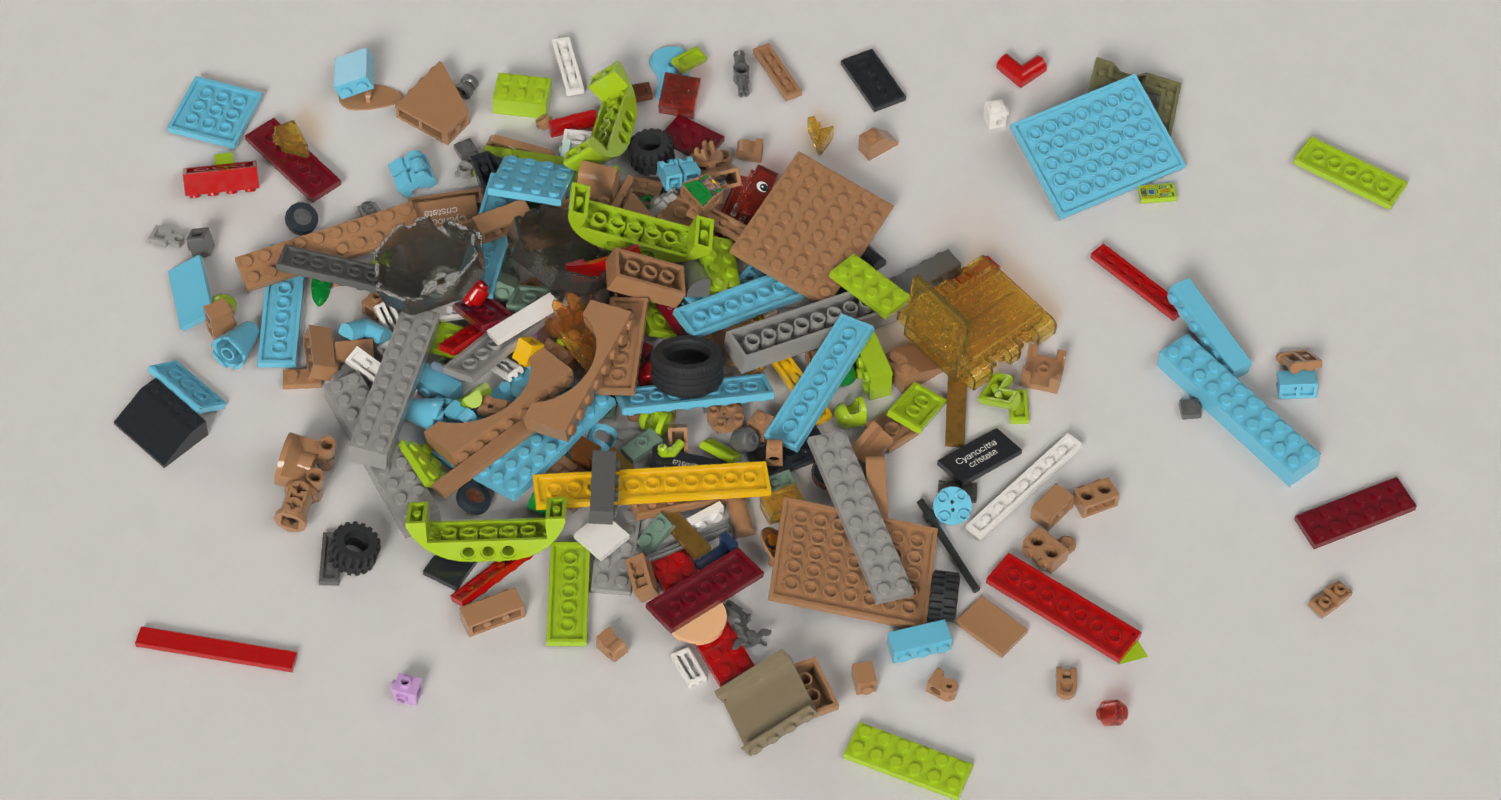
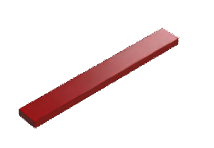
[135,626,298,673]

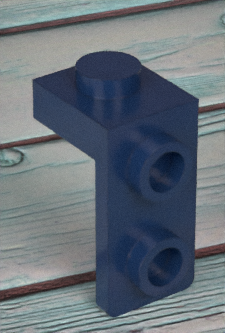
[695,531,738,570]

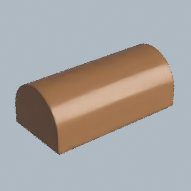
[726,498,755,538]

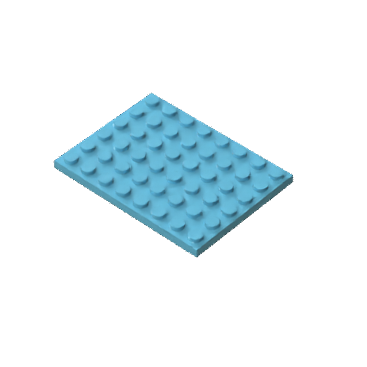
[1009,74,1186,220]
[431,366,616,502]

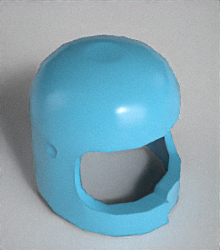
[586,424,618,451]

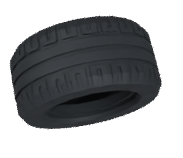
[651,335,724,398]

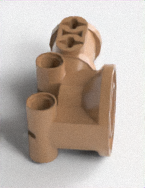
[274,432,336,532]

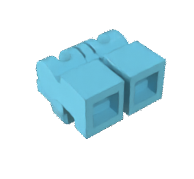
[388,150,437,198]
[657,156,701,191]

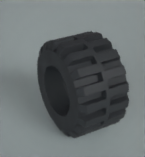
[628,128,675,175]
[327,521,381,576]
[928,570,960,622]

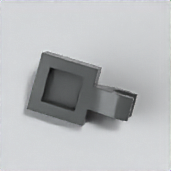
[454,138,478,165]

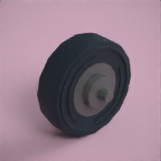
[285,202,318,235]

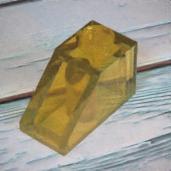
[272,120,309,158]

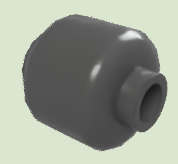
[730,427,759,453]

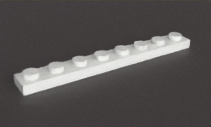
[966,433,1082,540]

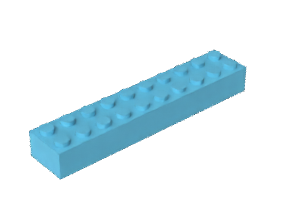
[1157,334,1321,487]

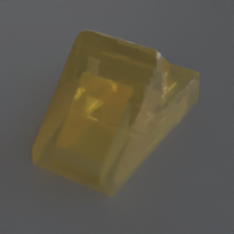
[807,116,834,155]

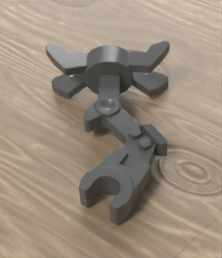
[723,600,772,650]

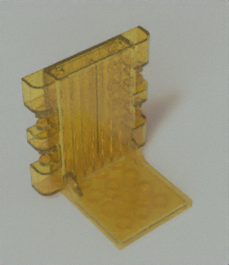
[896,255,1057,391]

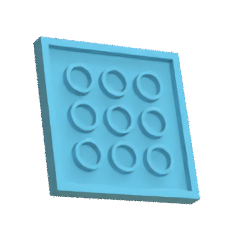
[167,76,263,149]
[488,155,577,206]

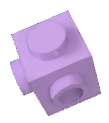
[390,673,423,706]

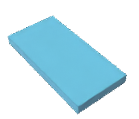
[168,255,213,331]
[148,360,227,414]

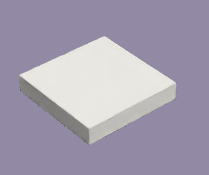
[574,521,630,561]

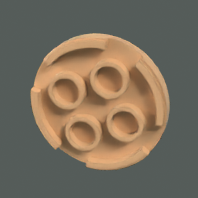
[672,603,727,645]

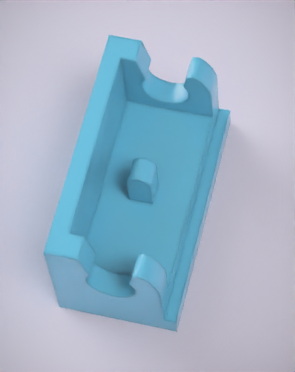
[1276,370,1318,399]

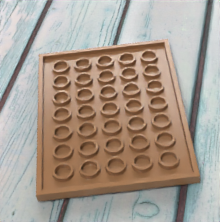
[729,151,894,302]
[768,497,938,628]

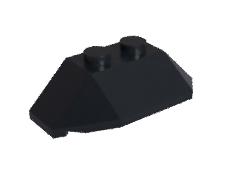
[470,151,503,197]

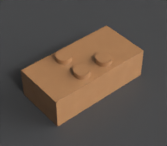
[605,247,686,308]

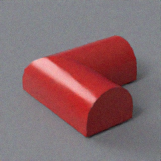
[996,54,1047,88]

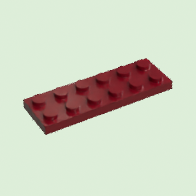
[245,118,341,203]
[1294,477,1417,549]
[646,547,764,634]

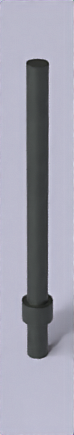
[917,499,980,593]

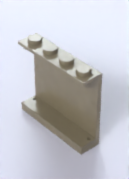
[714,649,819,756]

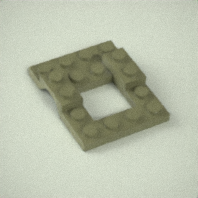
[1087,57,1182,137]

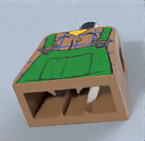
[680,174,727,217]

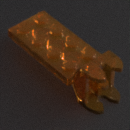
[545,292,596,372]

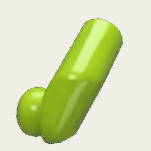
[657,439,685,458]

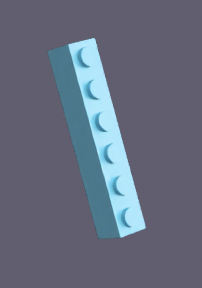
[1167,278,1252,378]

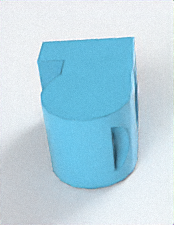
[444,400,477,423]

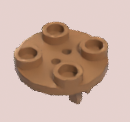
[689,140,724,169]
[707,403,745,434]

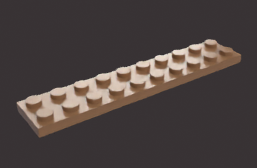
[235,201,423,293]

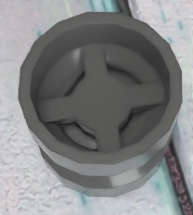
[456,74,479,99]

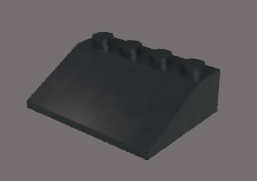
[114,378,209,468]

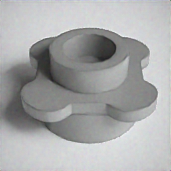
[455,161,474,179]

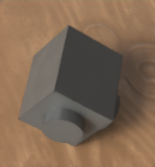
[186,227,215,258]

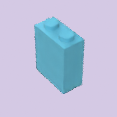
[334,47,375,99]

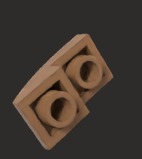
[1308,580,1353,618]

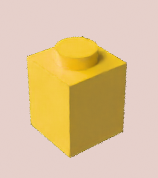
[512,336,544,367]

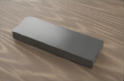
[319,532,340,586]

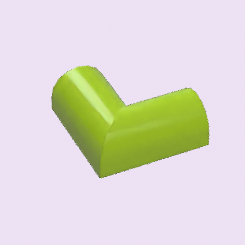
[978,372,1021,411]
[457,382,492,410]

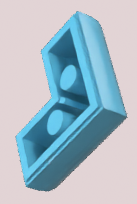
[338,317,392,345]

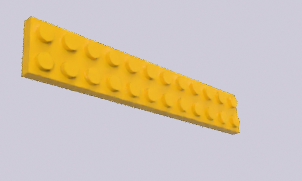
[532,461,771,510]

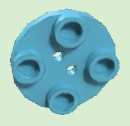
[933,486,972,525]

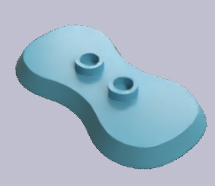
[649,46,698,107]

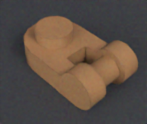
[476,395,511,417]
[1056,667,1077,700]

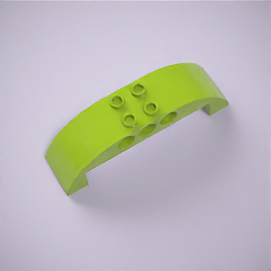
[563,61,637,172]
[568,182,714,263]
[405,497,567,563]

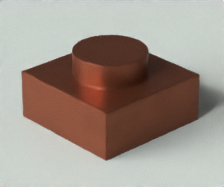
[632,82,653,102]

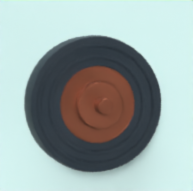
[456,482,491,515]

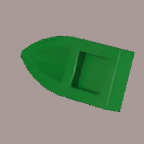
[311,278,331,307]

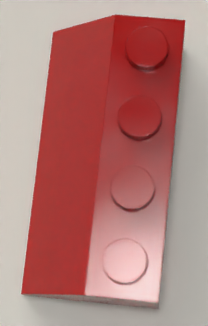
[183,160,259,198]

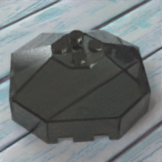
[507,204,612,297]
[374,215,485,316]

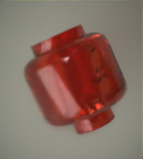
[1096,699,1128,726]

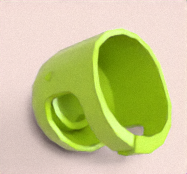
[834,396,867,430]
[638,411,672,439]

